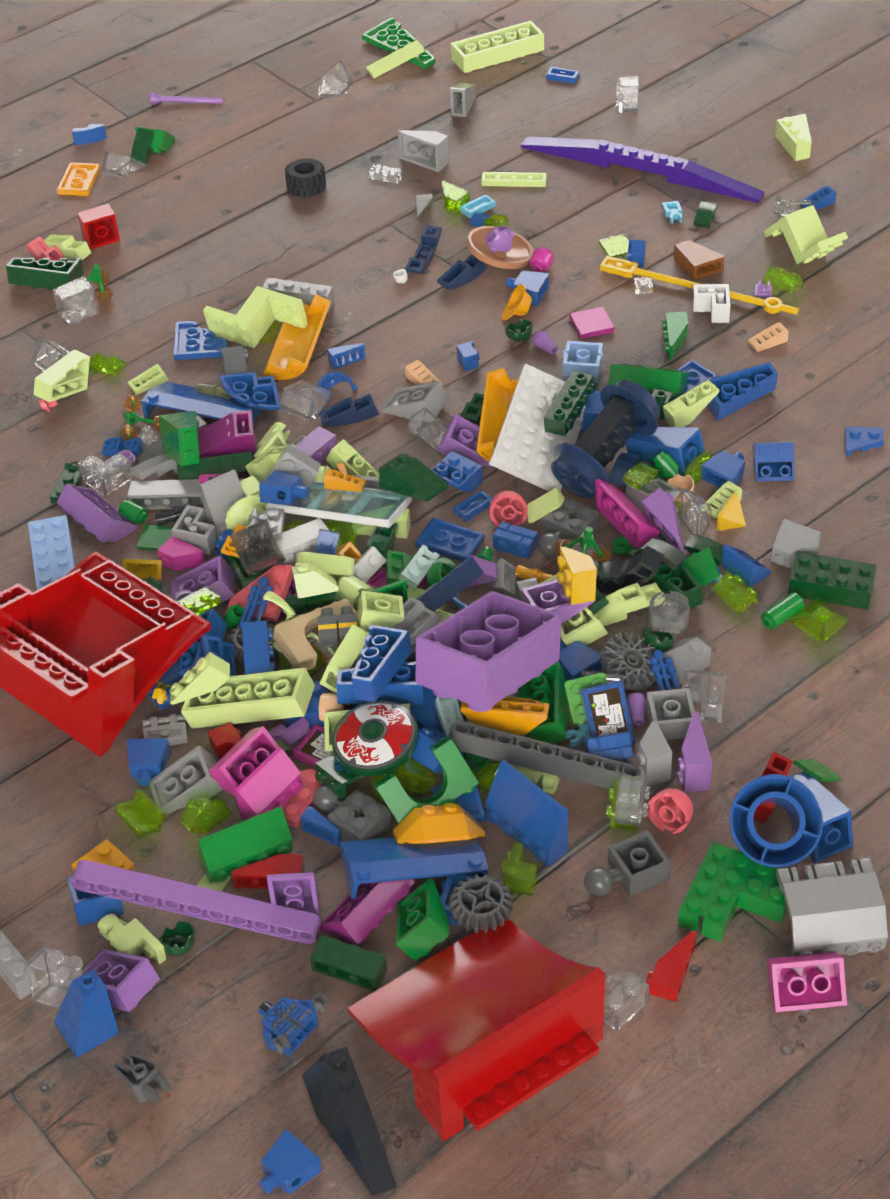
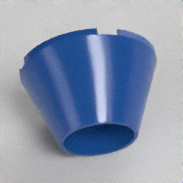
[729,774,823,868]

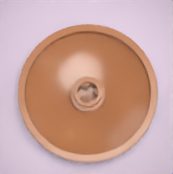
[467,226,533,269]

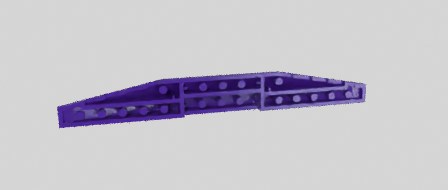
[521,136,765,203]

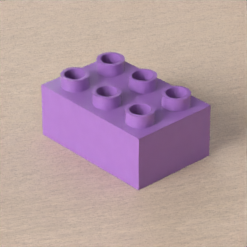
[416,591,562,712]

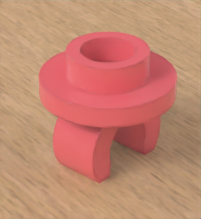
[39,399,58,412]

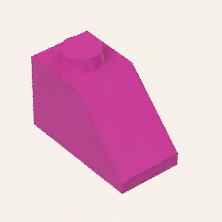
[157,536,205,571]

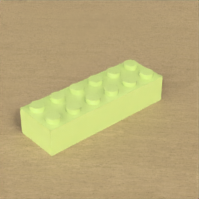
[451,21,544,73]
[181,668,315,729]

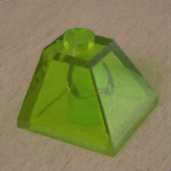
[790,598,849,643]

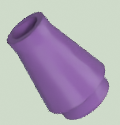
[532,331,558,355]
[627,693,647,726]

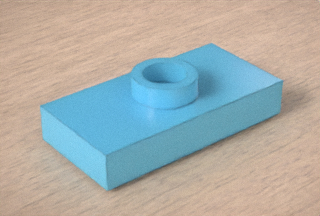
[460,195,496,219]

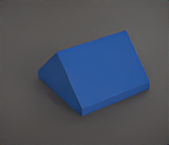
[722,544,772,588]

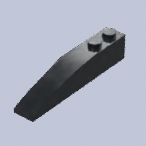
[302,1047,396,1196]

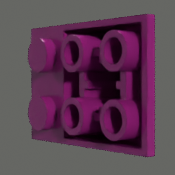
[198,410,256,458]

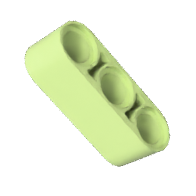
[297,552,355,581]

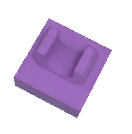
[754,281,773,300]

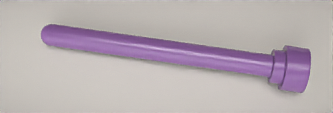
[150,92,223,105]

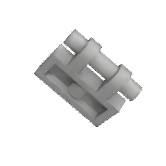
[246,509,285,540]
[142,713,188,746]

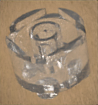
[648,591,690,639]

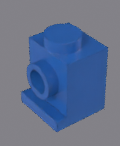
[627,240,646,267]
[456,341,480,371]

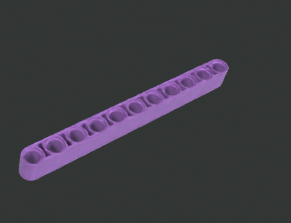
[71,860,321,944]

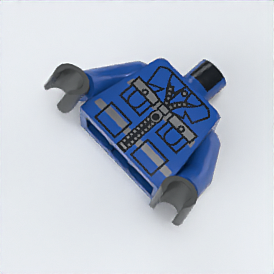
[258,992,330,1057]

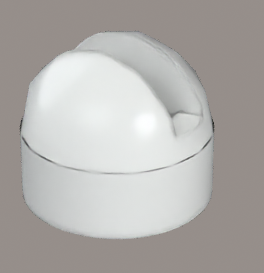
[393,269,408,284]

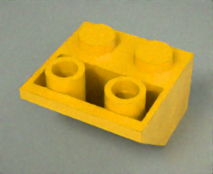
[557,547,597,605]

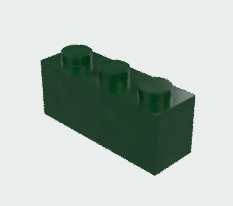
[310,935,387,992]

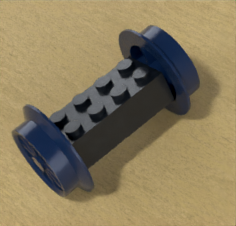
[551,380,660,499]

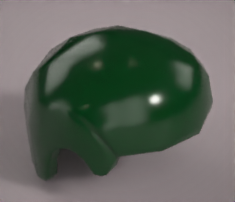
[505,319,533,342]
[642,627,674,652]
[159,921,195,956]

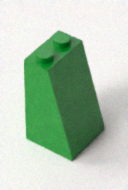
[159,411,200,466]

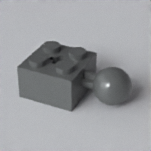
[538,497,600,558]
[313,784,392,842]
[584,830,671,896]

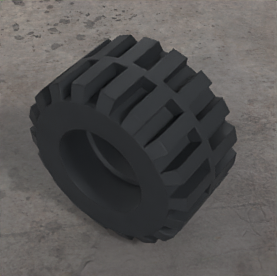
[285,158,326,197]

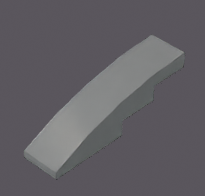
[130,451,204,480]

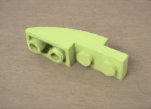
[594,583,664,626]

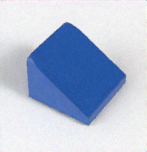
[470,212,495,228]

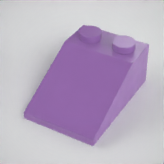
[437,414,494,467]
[642,488,686,554]
[171,555,235,606]
[521,579,595,624]
[677,712,712,793]
[267,872,320,917]
[74,949,160,1012]

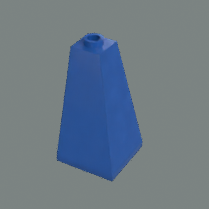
[626,427,707,476]
[792,771,853,863]
[54,969,119,1058]

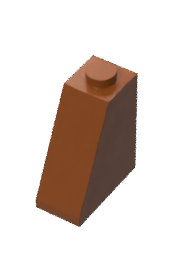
[674,240,724,280]

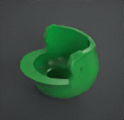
[426,557,456,587]

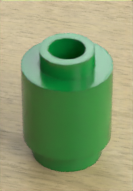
[652,450,680,478]
[118,500,148,525]

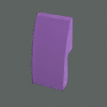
[268,717,310,746]

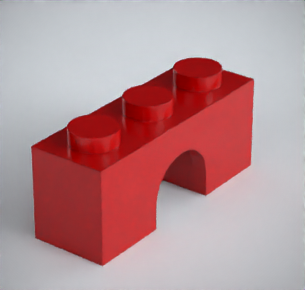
[208,722,243,759]
[753,751,793,824]

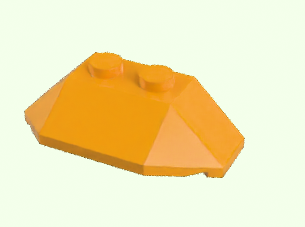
[460,697,549,735]
[393,803,485,844]

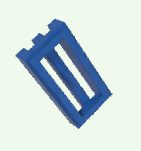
[546,67,580,84]
[453,490,492,522]

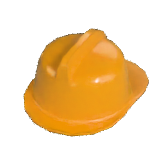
[501,284,532,321]

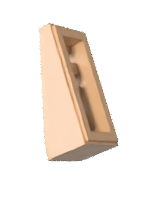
[748,322,788,352]
[405,360,442,385]

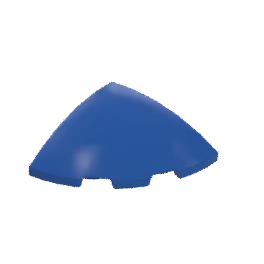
[219,372,281,410]

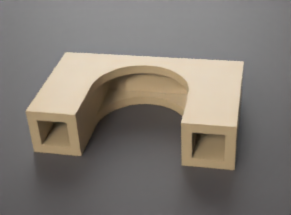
[273,598,358,671]

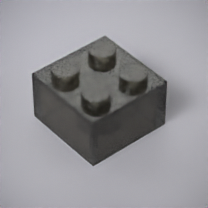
[230,519,286,577]

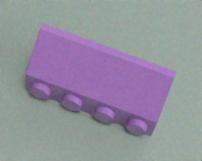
[57,483,138,543]

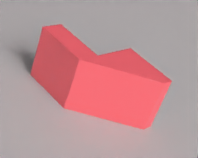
[26,236,65,261]

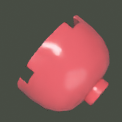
[489,490,528,527]
[648,788,694,834]

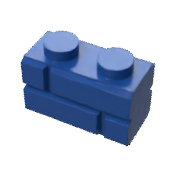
[493,521,538,559]
[583,731,633,763]

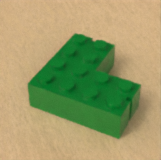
[677,841,800,942]

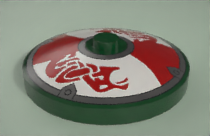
[332,700,419,776]

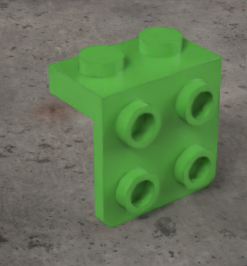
[564,673,607,725]

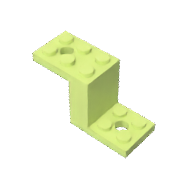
[764,205,848,264]
[203,286,308,348]

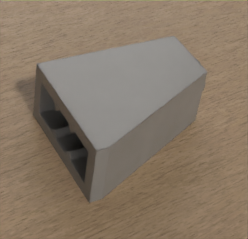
[450,82,476,117]

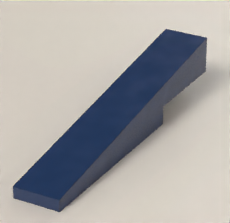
[416,557,484,612]

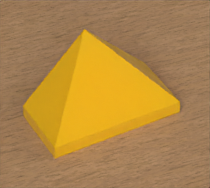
[716,493,746,531]
[123,559,162,580]

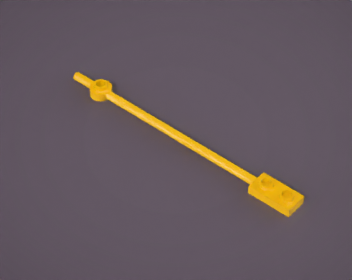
[600,256,799,315]

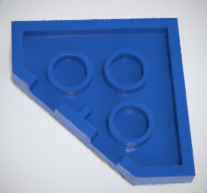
[174,321,228,360]

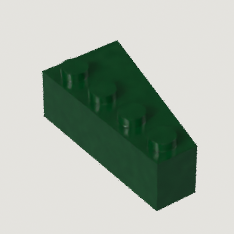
[6,258,84,292]
[628,537,703,612]

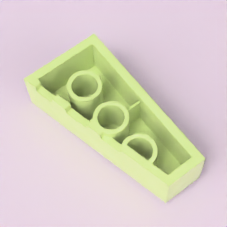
[540,574,608,646]

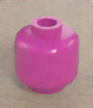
[529,247,554,272]

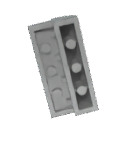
[392,597,440,647]

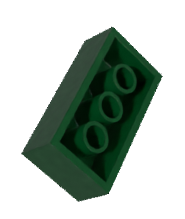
[788,551,877,610]

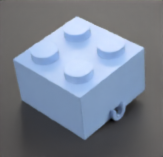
[563,341,603,383]

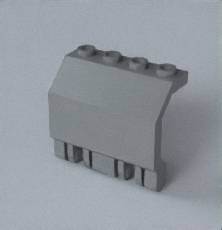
[776,857,888,956]

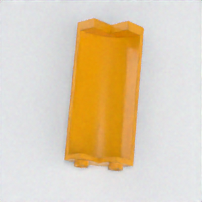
[262,294,331,380]
[476,368,519,462]

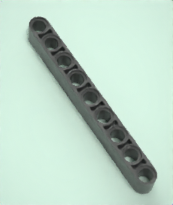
[448,721,641,794]

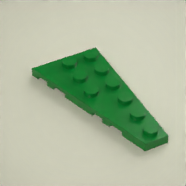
[362,17,436,69]

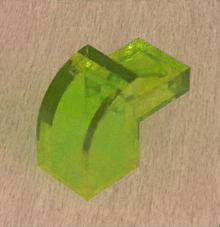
[501,842,537,896]

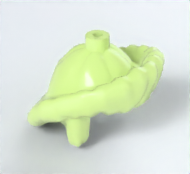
[225,495,268,531]

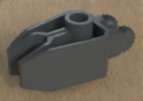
[114,1054,172,1103]

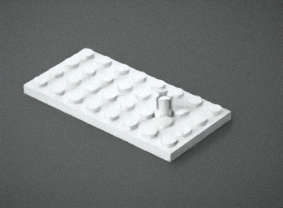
[489,363,586,491]

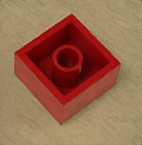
[77,204,120,250]

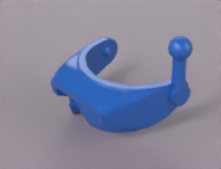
[317,371,358,403]

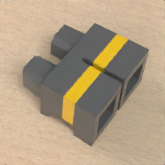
[318,606,357,648]

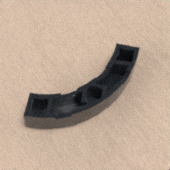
[593,546,664,593]

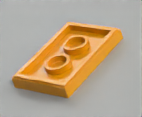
[57,163,101,196]

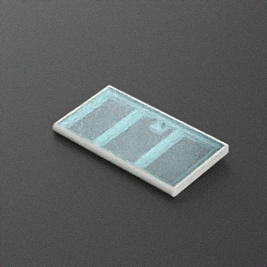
[267,481,412,528]

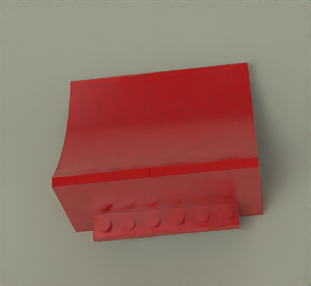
[0,551,211,757]
[348,919,605,1142]

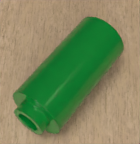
[761,592,804,630]

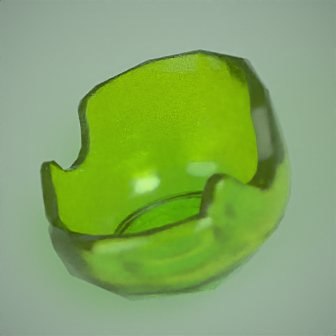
[483,214,509,227]

